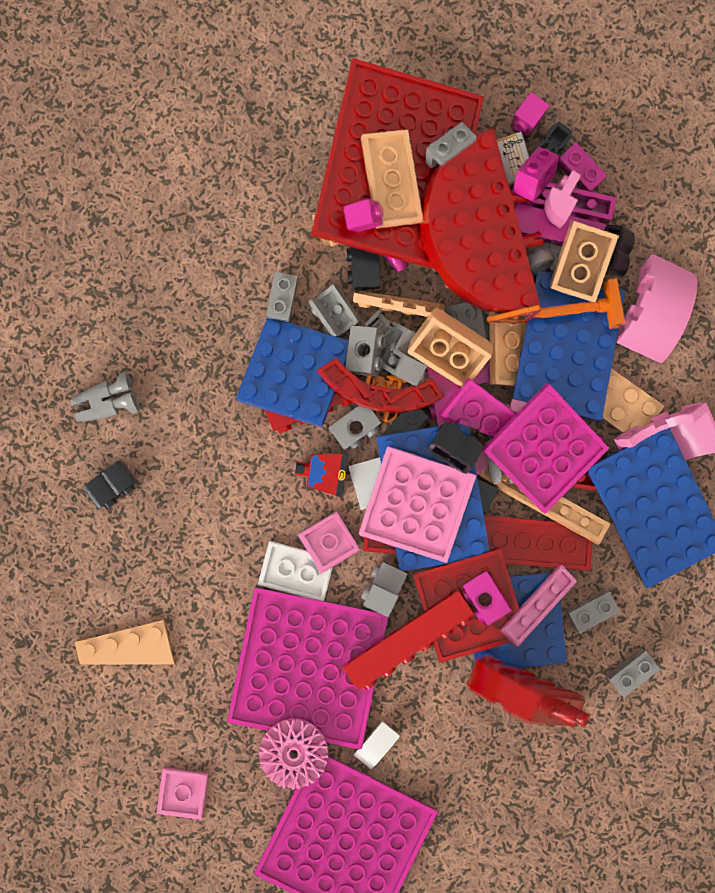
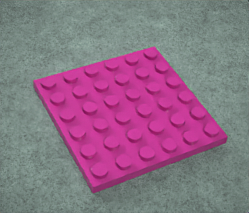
[227,587,388,750]
[254,755,438,893]

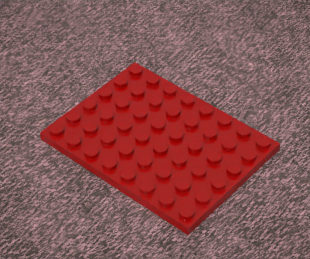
[310,58,484,269]

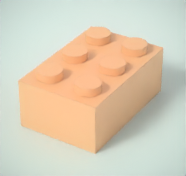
[548,221,618,303]
[407,307,493,387]

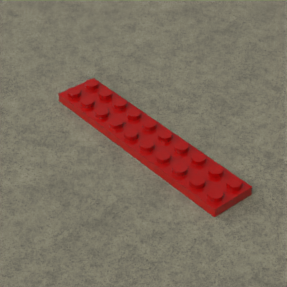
[363,516,593,571]

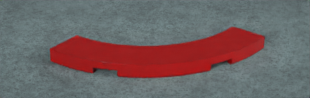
[317,357,445,413]

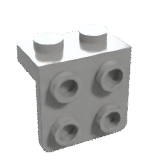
[445,303,490,341]

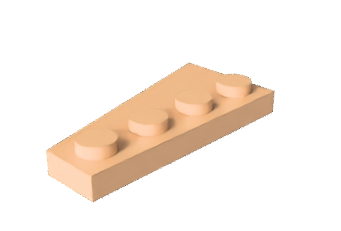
[353,290,445,317]

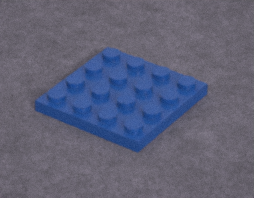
[236,318,349,428]
[474,572,567,668]

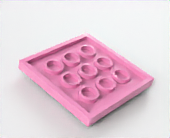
[358,446,476,563]

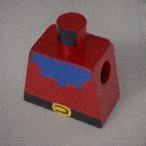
[295,454,349,497]

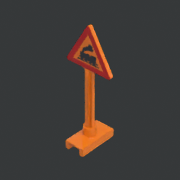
[486,278,625,329]

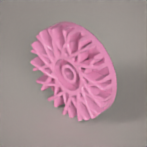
[259,718,328,790]

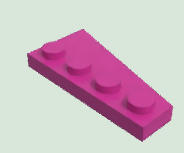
[440,377,517,436]

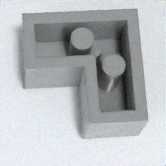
[381,324,427,386]
[361,561,408,617]

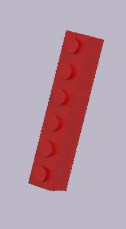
[343,588,474,691]

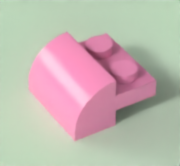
[544,171,581,228]

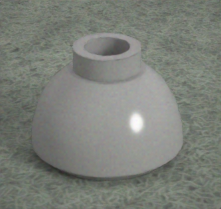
[526,246,555,275]

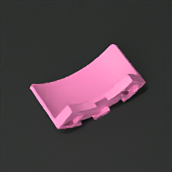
[617,253,698,363]
[614,402,715,461]

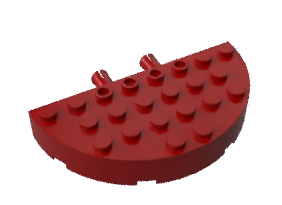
[420,128,543,314]
[466,655,590,727]

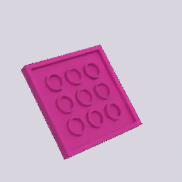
[482,383,609,514]

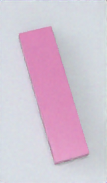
[500,565,577,647]

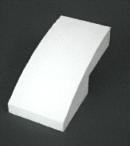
[354,721,400,769]

